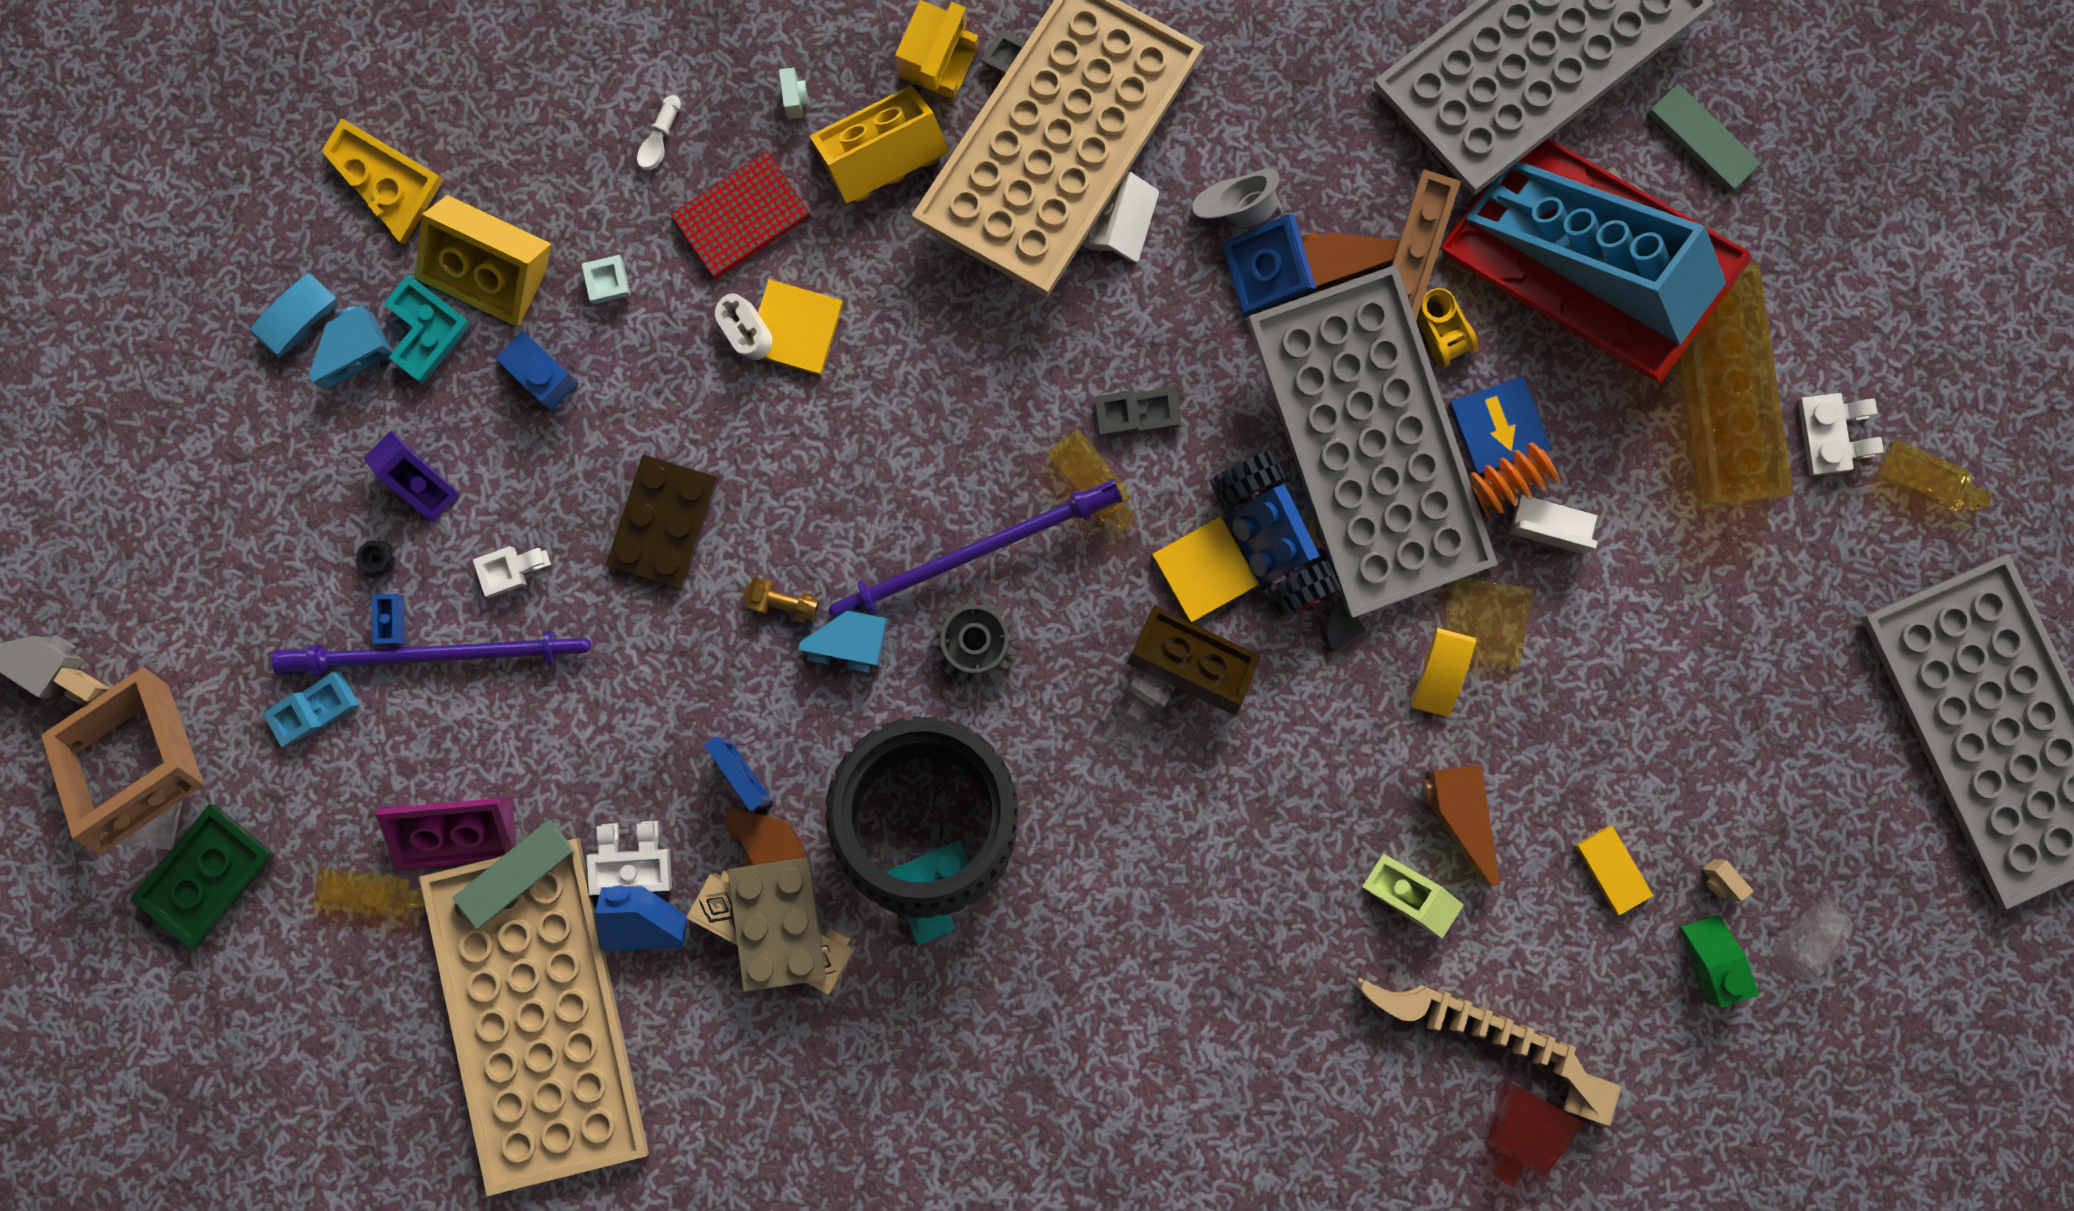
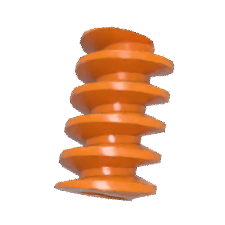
[1469,442,1561,520]

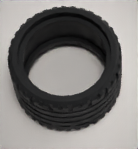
[825,716,1018,918]

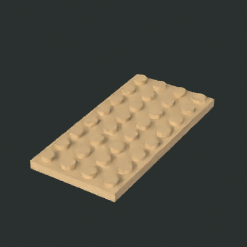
[912,0,1204,298]
[419,838,649,1196]

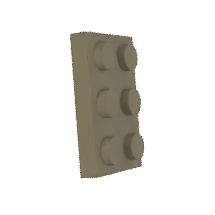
[728,857,827,992]

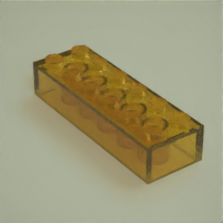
[1677,262,1794,511]

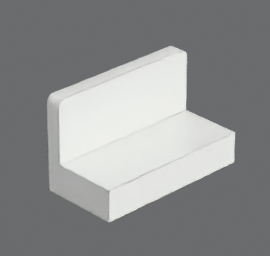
[1081,172,1159,262]
[1509,495,1598,555]

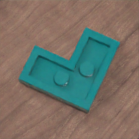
[383,274,472,384]
[887,839,970,946]

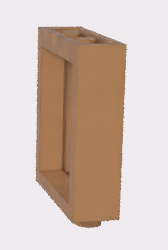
[41,667,204,855]

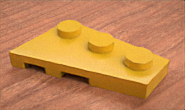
[322,118,444,245]

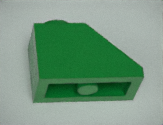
[1680,915,1760,1008]

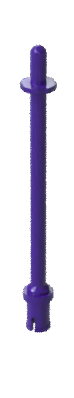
[829,478,1123,618]
[272,630,591,676]

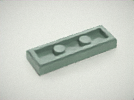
[1648,83,1761,193]
[452,820,575,929]

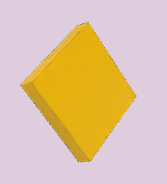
[750,279,844,376]
[1152,516,1259,623]

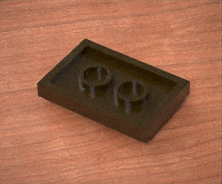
[606,454,719,590]
[1127,605,1261,716]

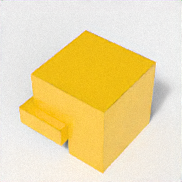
[895,0,979,100]

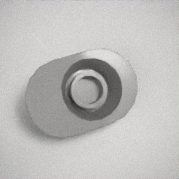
[1192,169,1282,229]

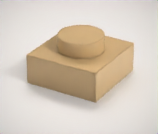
[53,667,110,705]
[1702,859,1753,902]

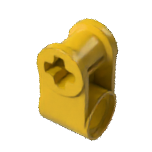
[1416,288,1479,368]

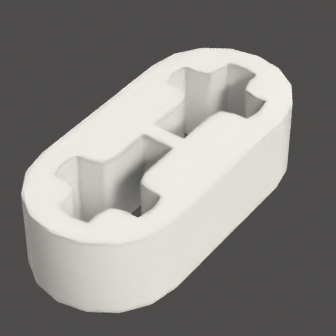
[715,293,772,360]

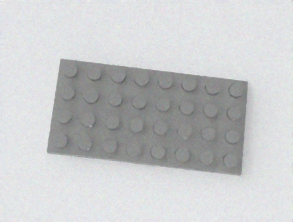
[1373,0,1715,196]
[1246,265,1498,618]
[1860,554,2074,909]

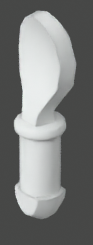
[637,95,681,170]

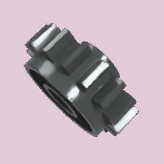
[931,596,1018,684]

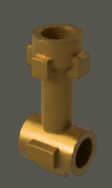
[743,577,820,623]

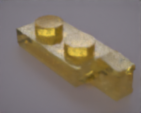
[1047,428,1136,531]
[1875,439,1993,511]
[313,867,425,916]

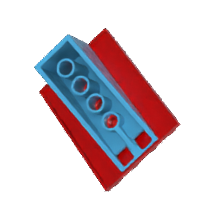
[1440,138,1752,384]

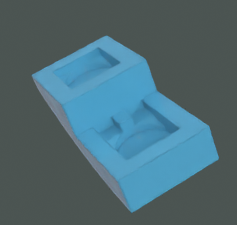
[250,273,337,358]
[263,671,360,748]

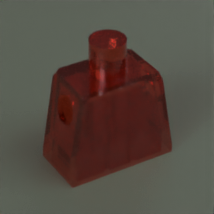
[1486,1080,1584,1187]

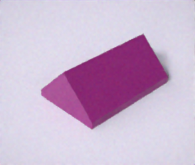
[375,798,516,871]

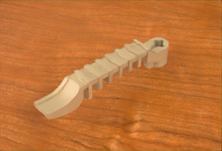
[1356,978,1622,1126]

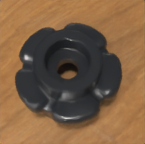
[356,540,396,578]

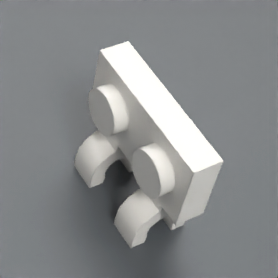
[1798,393,1884,476]
[587,821,672,895]

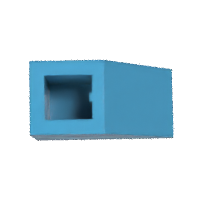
[798,611,889,673]

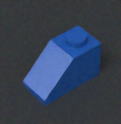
[496,330,579,411]
[595,885,688,951]

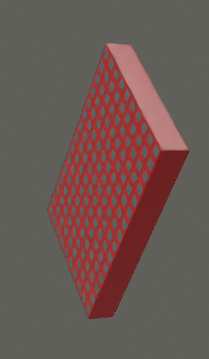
[671,151,811,280]

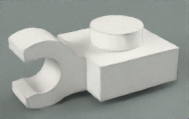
[473,546,551,598]

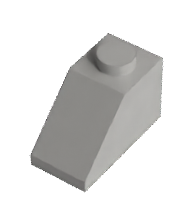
[0,635,84,700]

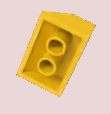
[810,85,950,204]
[414,195,551,327]

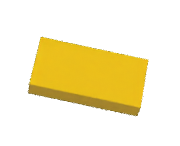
[1575,826,1653,916]

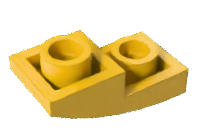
[1411,628,1476,718]

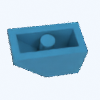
[309,305,393,390]

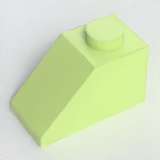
[1362,854,1464,939]

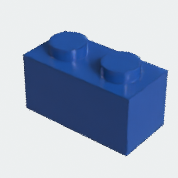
[372,593,405,646]

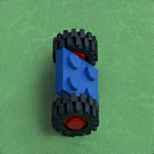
[1210,450,1341,620]

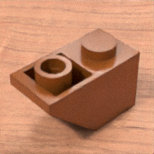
[724,806,809,866]

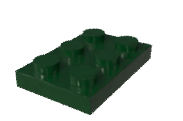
[130,804,275,950]

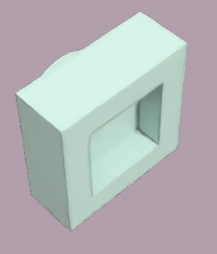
[779,68,809,119]
[582,255,631,305]

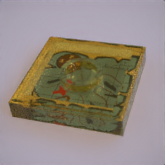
[1444,577,1533,668]

